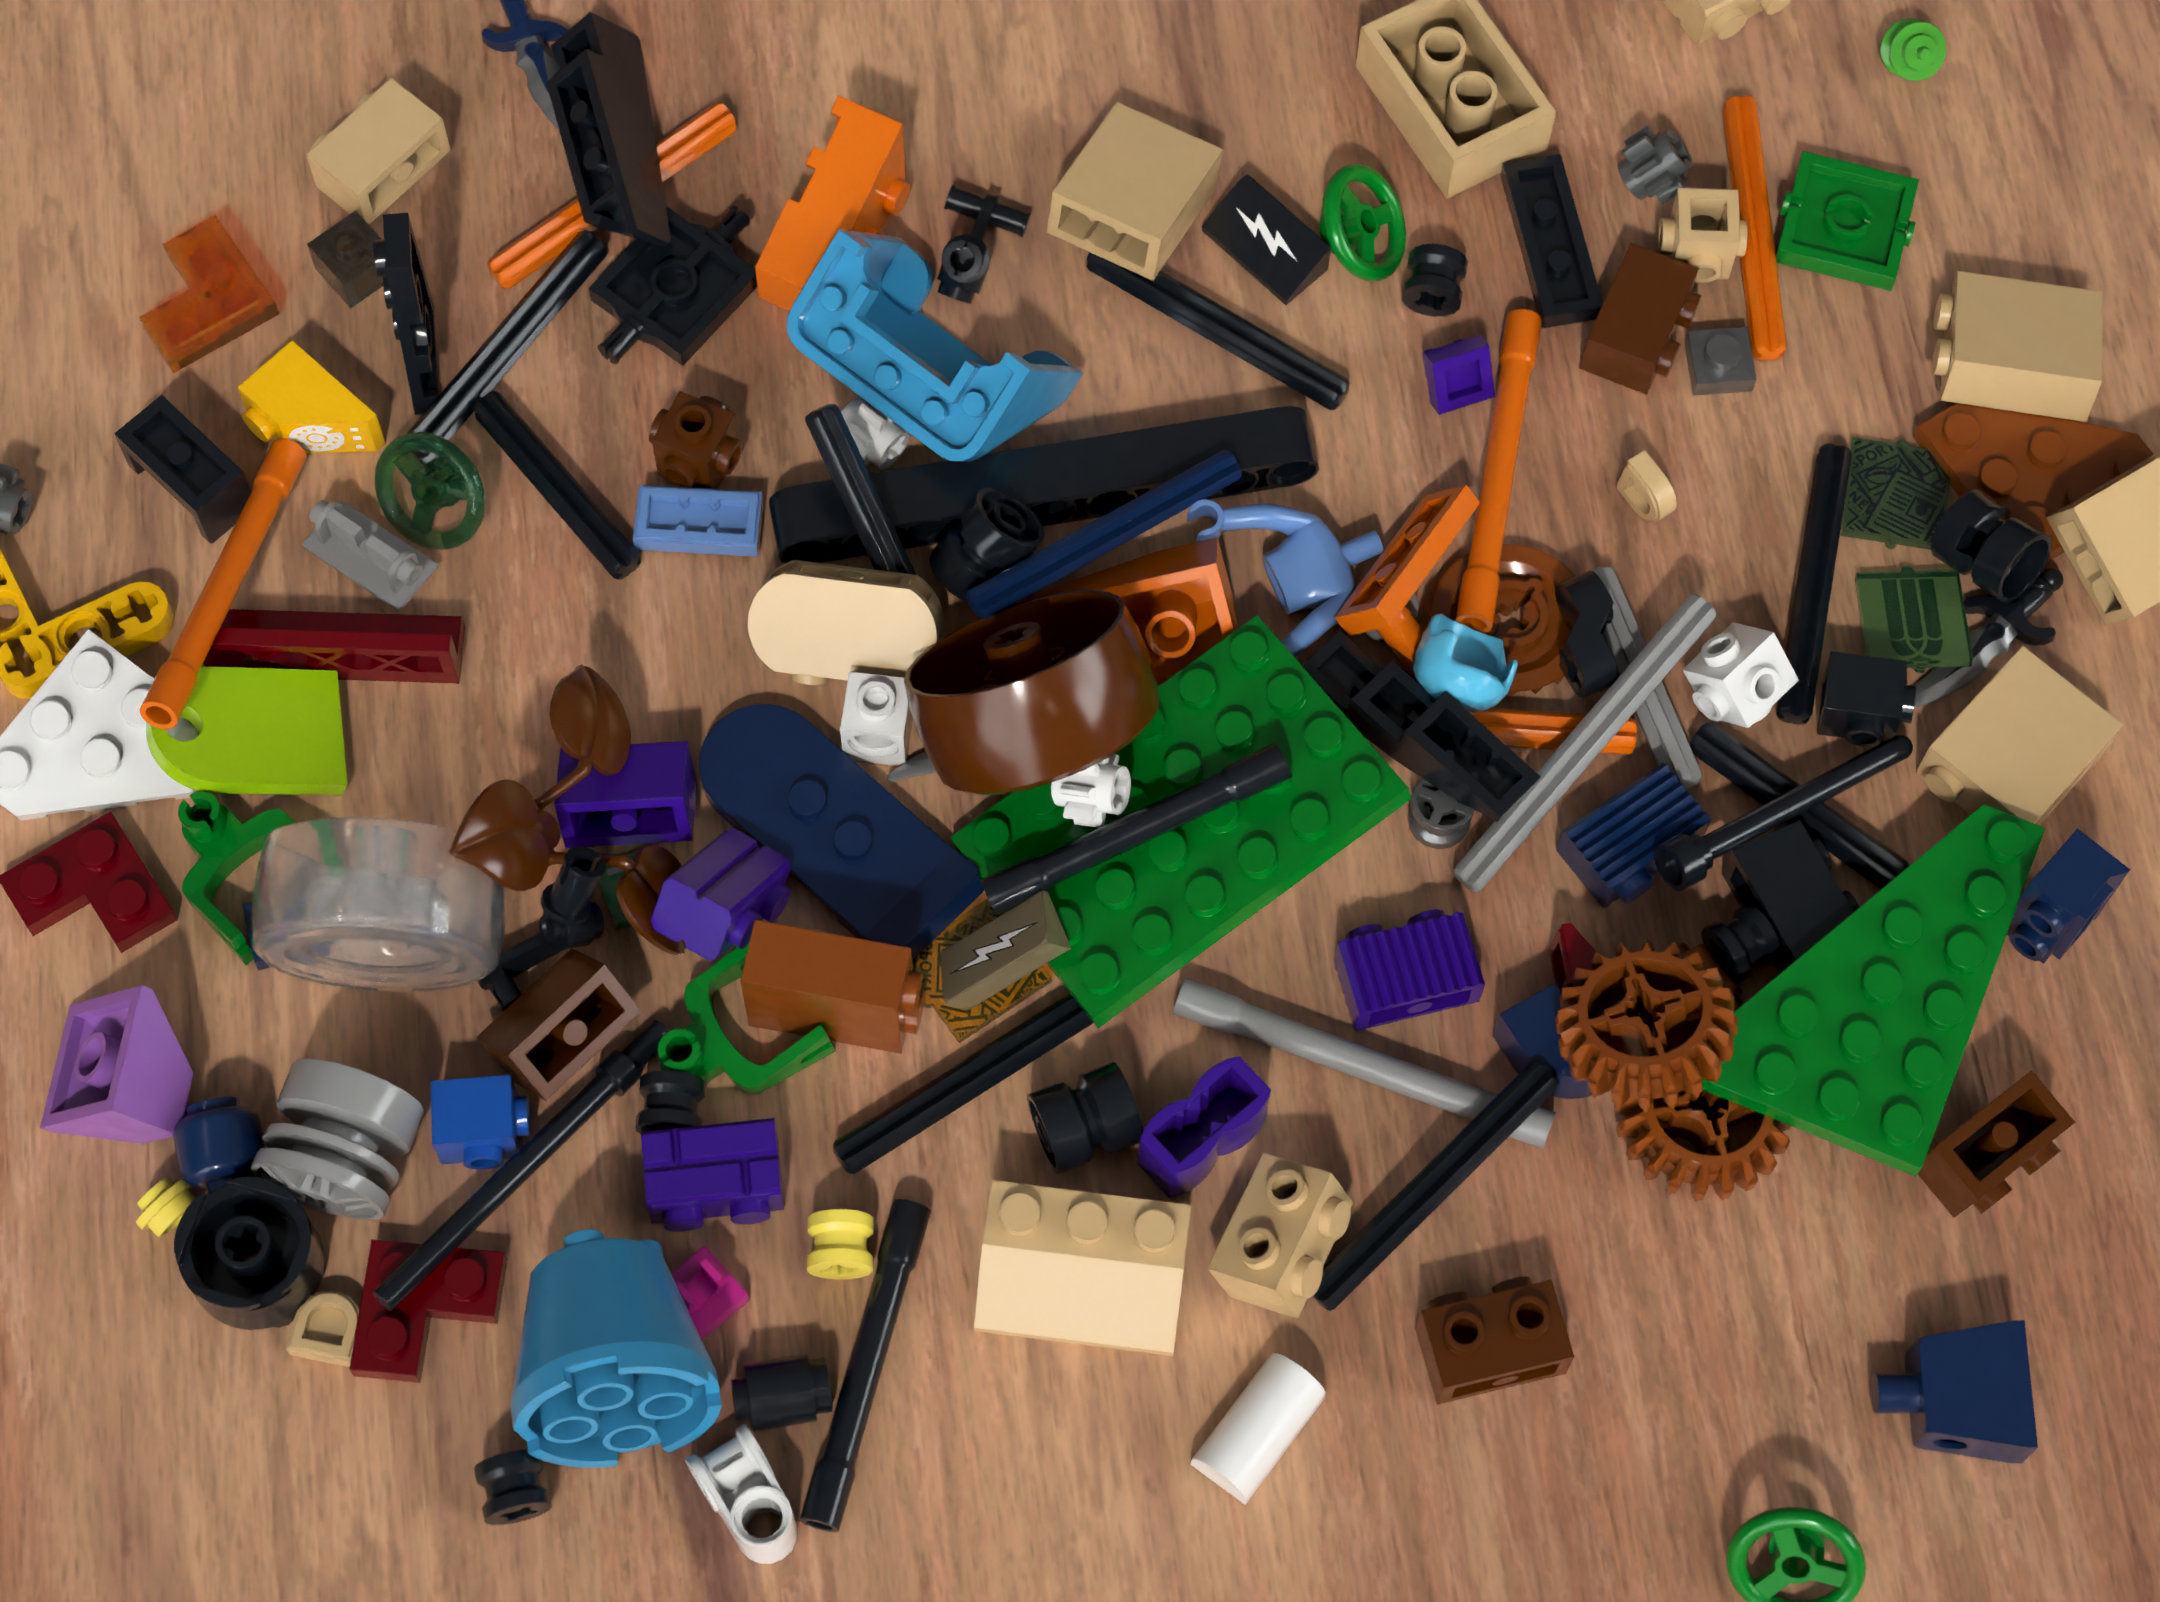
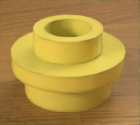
[136,1177,196,1238]

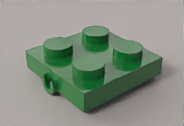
[1776,151,1919,291]

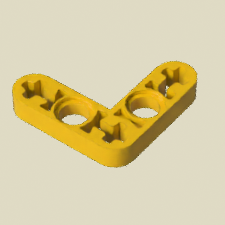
[0,549,174,699]

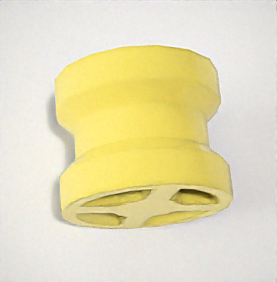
[807,1209,874,1280]

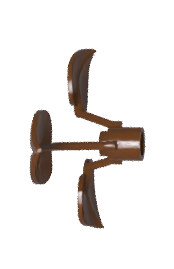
[449,664,686,955]

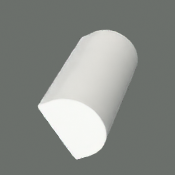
[1190,1353,1326,1505]

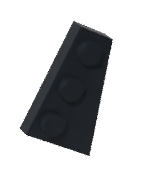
[373,213,439,415]

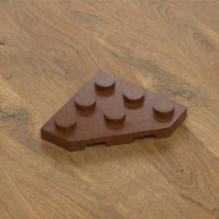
[1913,403,2154,562]

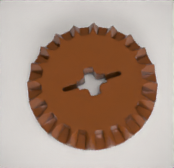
[1429,544,1575,697]

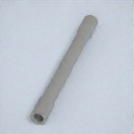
[1173,977,1556,1149]

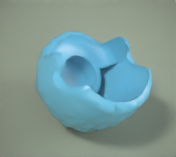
[1413,613,1518,713]

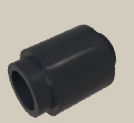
[731,1354,833,1432]

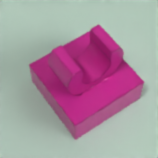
[671,1245,749,1340]

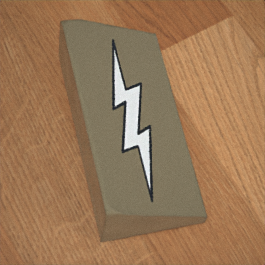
[940,890,1071,1010]

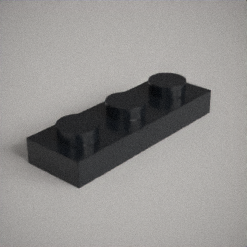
[1500,154,1603,328]

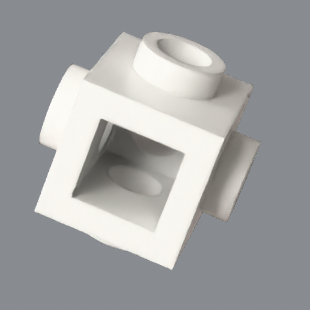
[1682,622,1799,728]

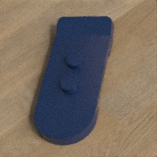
[699,704,984,961]

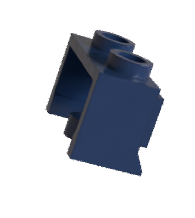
[2007,828,2130,964]

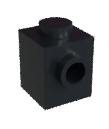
[1817,651,1916,747]

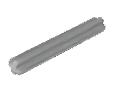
[1590,566,1702,790]

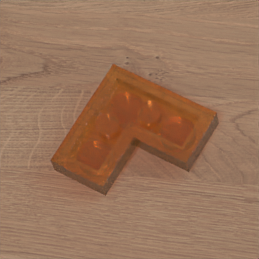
[139,215,279,373]

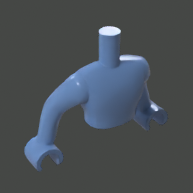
[1187,499,1384,657]

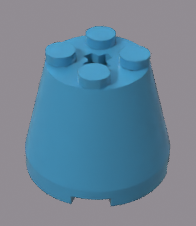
[510,1229,722,1468]

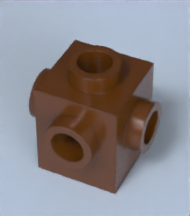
[649,391,743,489]

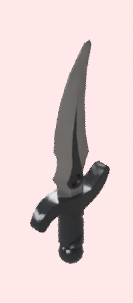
[1914,568,2064,707]

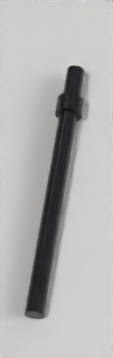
[372,1020,669,1311]

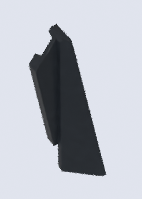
[546,12,671,247]

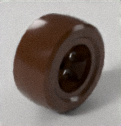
[904,590,1160,795]

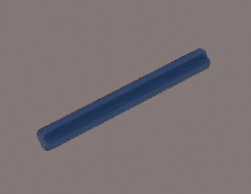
[966,450,1242,619]

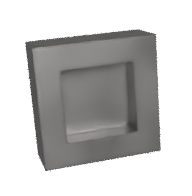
[1684,327,1757,396]

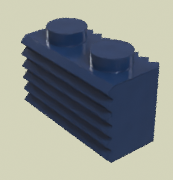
[1556,763,1711,908]

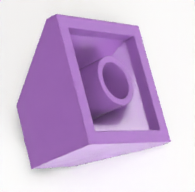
[40,985,193,1144]

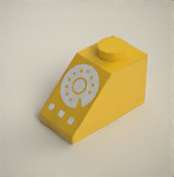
[237,340,386,453]

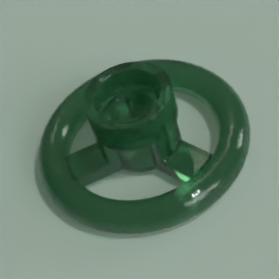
[374,432,486,550]

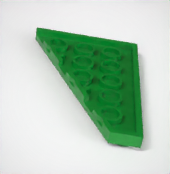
[1702,804,2045,1177]

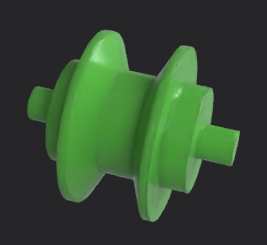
[1880,18,1946,81]

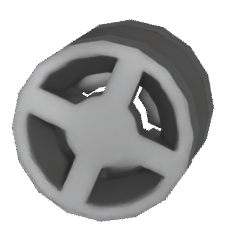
[1407,778,1474,849]

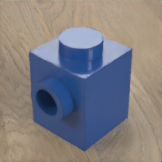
[431,1075,531,1170]

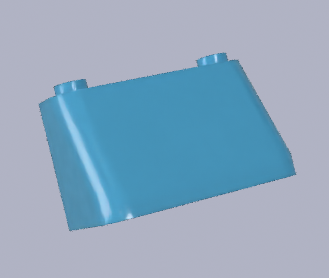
[787,229,1083,461]

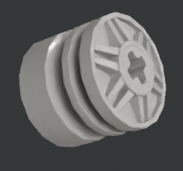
[250,1058,425,1220]

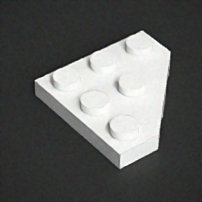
[0,629,199,821]

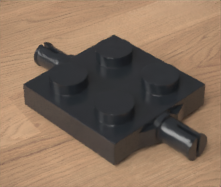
[588,205,757,366]

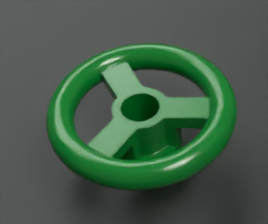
[1319,164,1406,282]
[1726,1507,1866,1602]

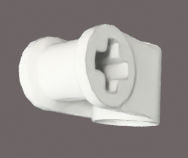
[685,1424,798,1564]

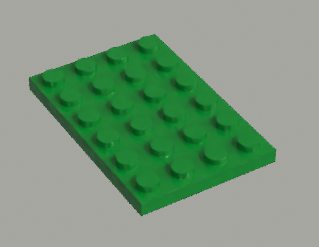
[950,615,1412,1029]

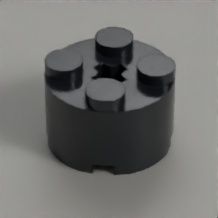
[174,1177,324,1330]

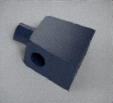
[1870,1320,2038,1463]

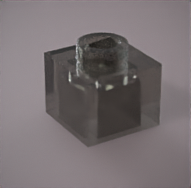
[307,211,383,309]

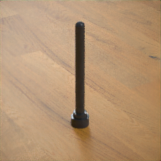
[1654,735,1913,891]

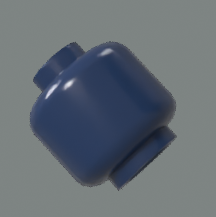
[173,1097,265,1194]

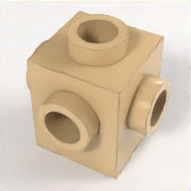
[1658,188,1748,283]

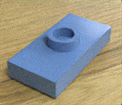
[633,485,764,557]

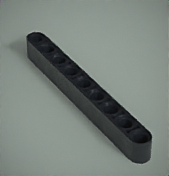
[769,406,1319,563]

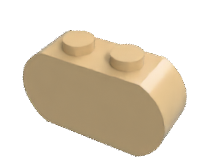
[748,560,944,685]

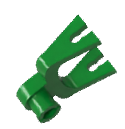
[178,791,346,966]
[658,944,836,1094]

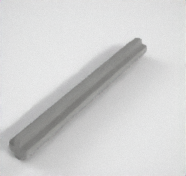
[1453,594,1717,893]

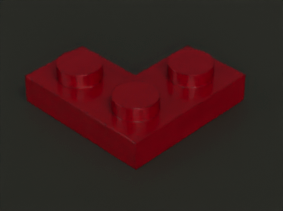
[0,811,178,953]
[349,1239,507,1383]

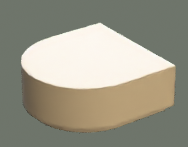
[1616,450,1677,523]
[286,1291,359,1367]

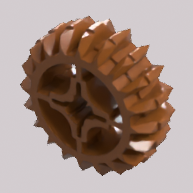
[1555,938,1738,1113]
[1614,1033,1792,1202]

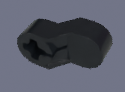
[1555,570,1618,698]

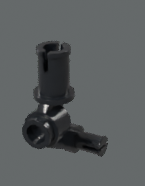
[937,185,1031,304]
[461,846,606,1012]

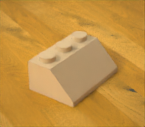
[974,1180,1192,1356]

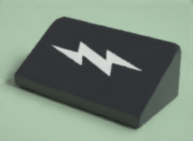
[1202,174,1331,305]

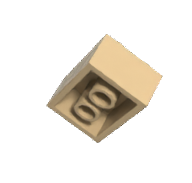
[1355,0,1556,199]

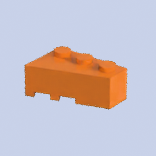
[755,95,910,312]

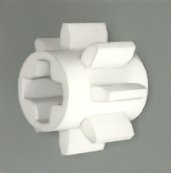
[841,397,910,470]
[1051,754,1131,828]

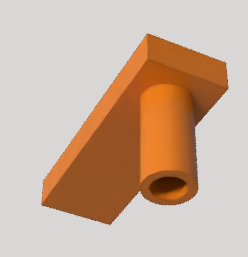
[1334,484,1480,678]

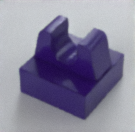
[1422,334,1495,415]

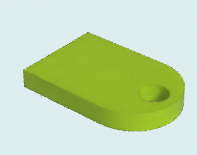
[146,667,348,796]

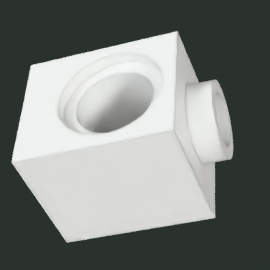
[840,672,913,766]

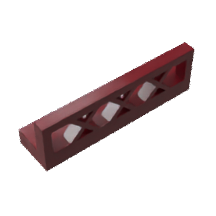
[203,609,465,684]

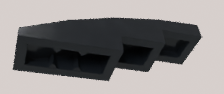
[1302,630,1541,822]

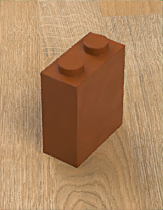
[740,920,924,1054]

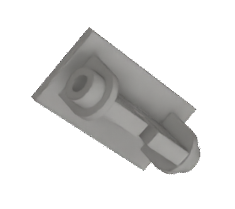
[302,500,438,612]

